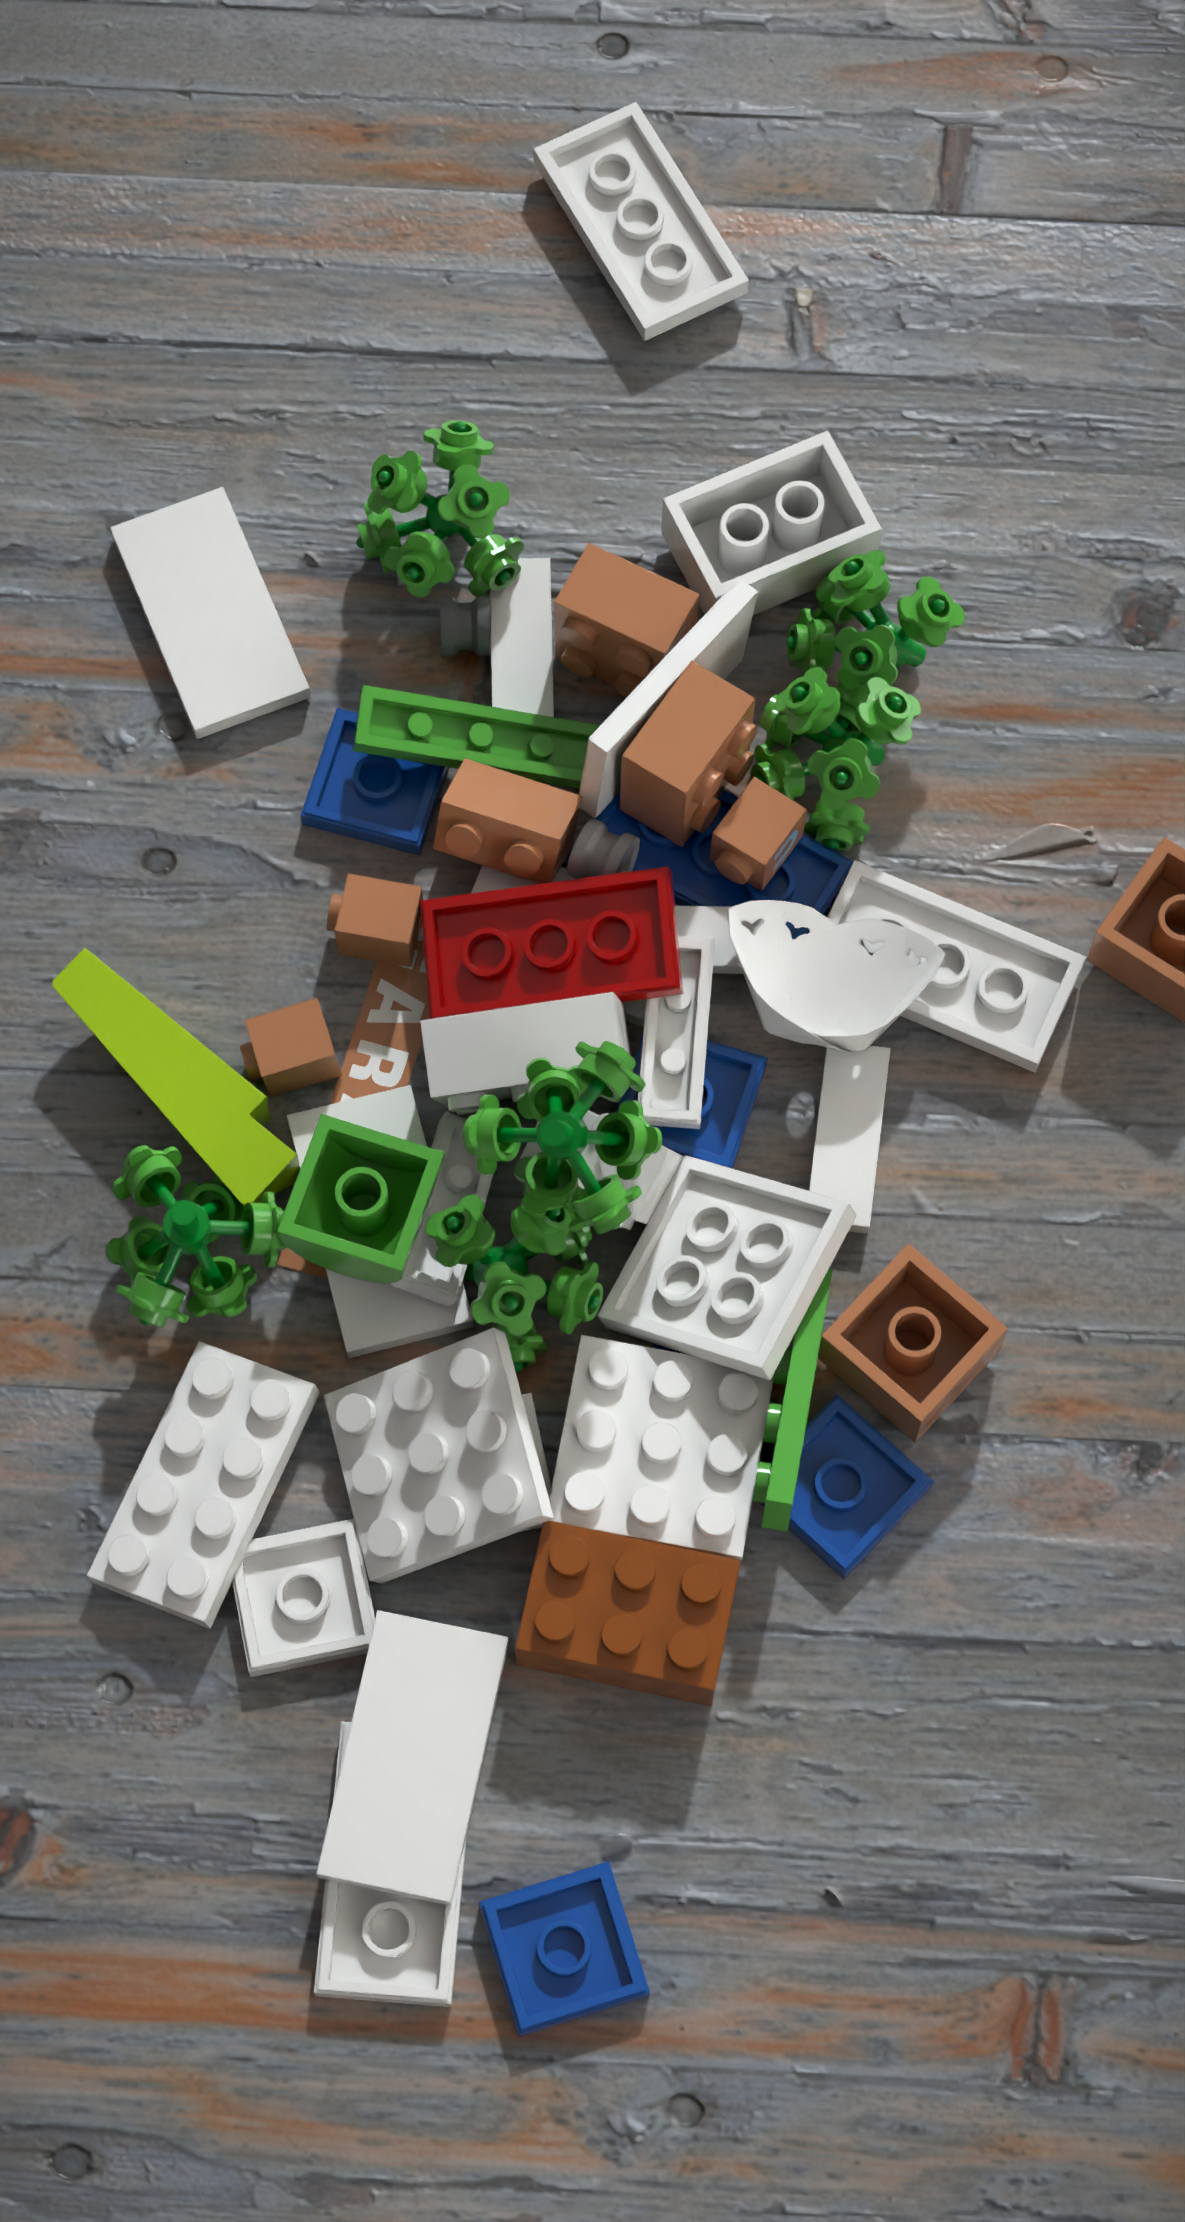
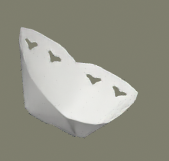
[728,900,946,1053]

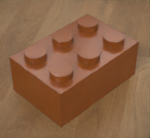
[515,1521,741,1707]

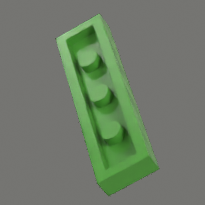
[352,685,600,789]
[752,1269,833,1532]

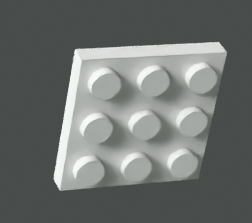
[597,1155,857,1380]
[324,1328,554,1584]
[549,1335,775,1565]

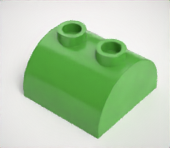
[277,1114,445,1283]

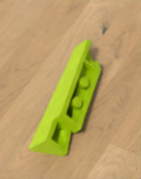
[52,948,300,1205]

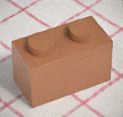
[433,758,582,884]

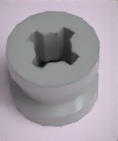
[567,818,640,879]

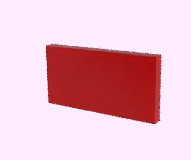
[420,866,684,1019]

